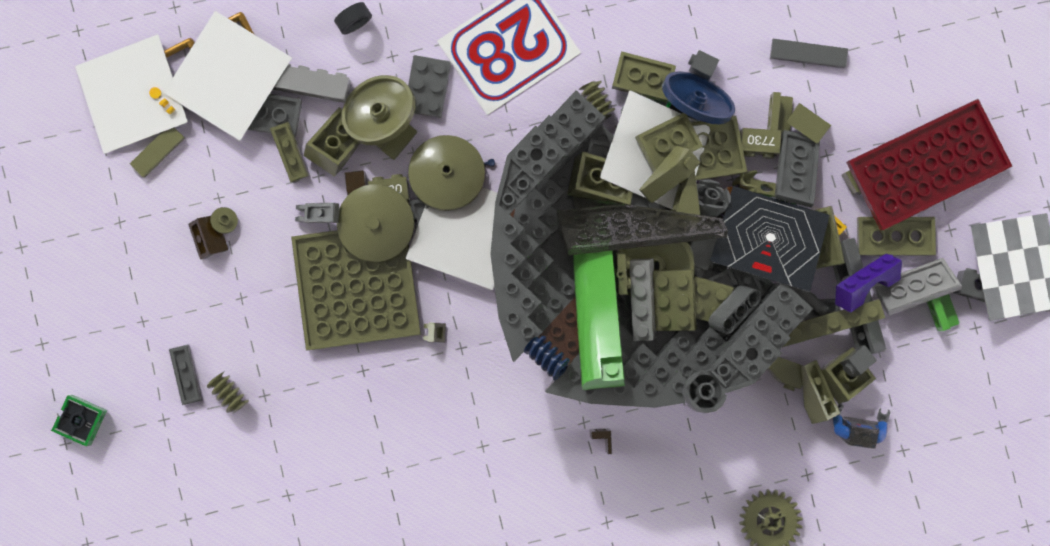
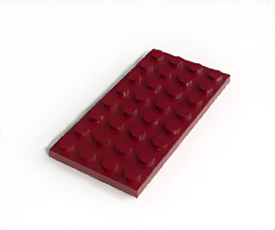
[846,99,1013,231]

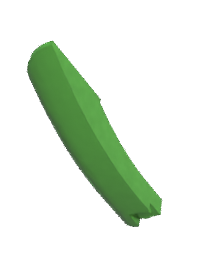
[573,213,625,390]

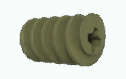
[579,81,615,120]
[207,371,249,414]

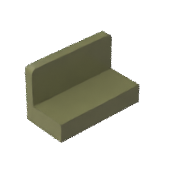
[767,92,793,134]
[787,103,831,143]
[376,124,417,160]

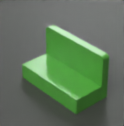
[927,294,959,331]

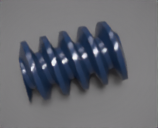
[524,336,570,381]

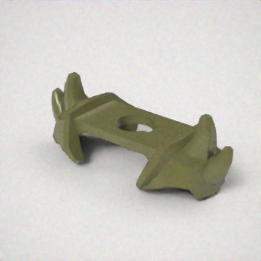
[732,170,787,202]

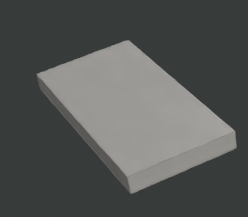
[872,258,962,315]

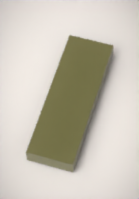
[270,122,310,182]
[130,127,185,178]

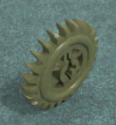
[739,489,803,546]

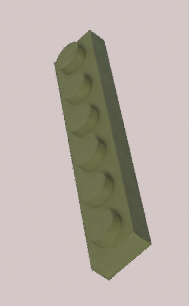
[782,299,886,348]

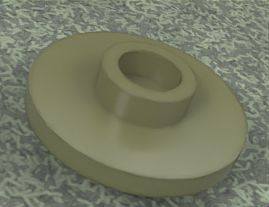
[210,207,238,234]

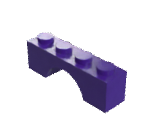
[835,253,902,312]

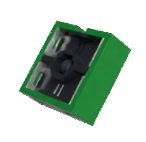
[51,395,107,447]

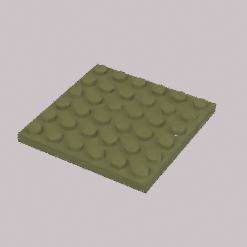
[291,230,421,351]

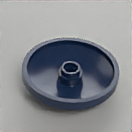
[662,71,735,124]

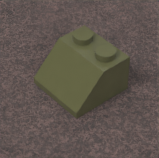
[821,347,876,404]

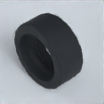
[334,2,372,35]

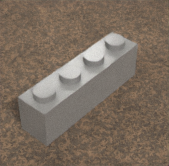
[273,64,351,103]
[630,258,657,341]

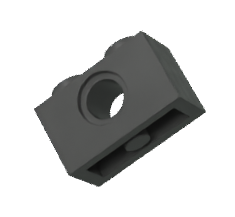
[953,268,985,302]

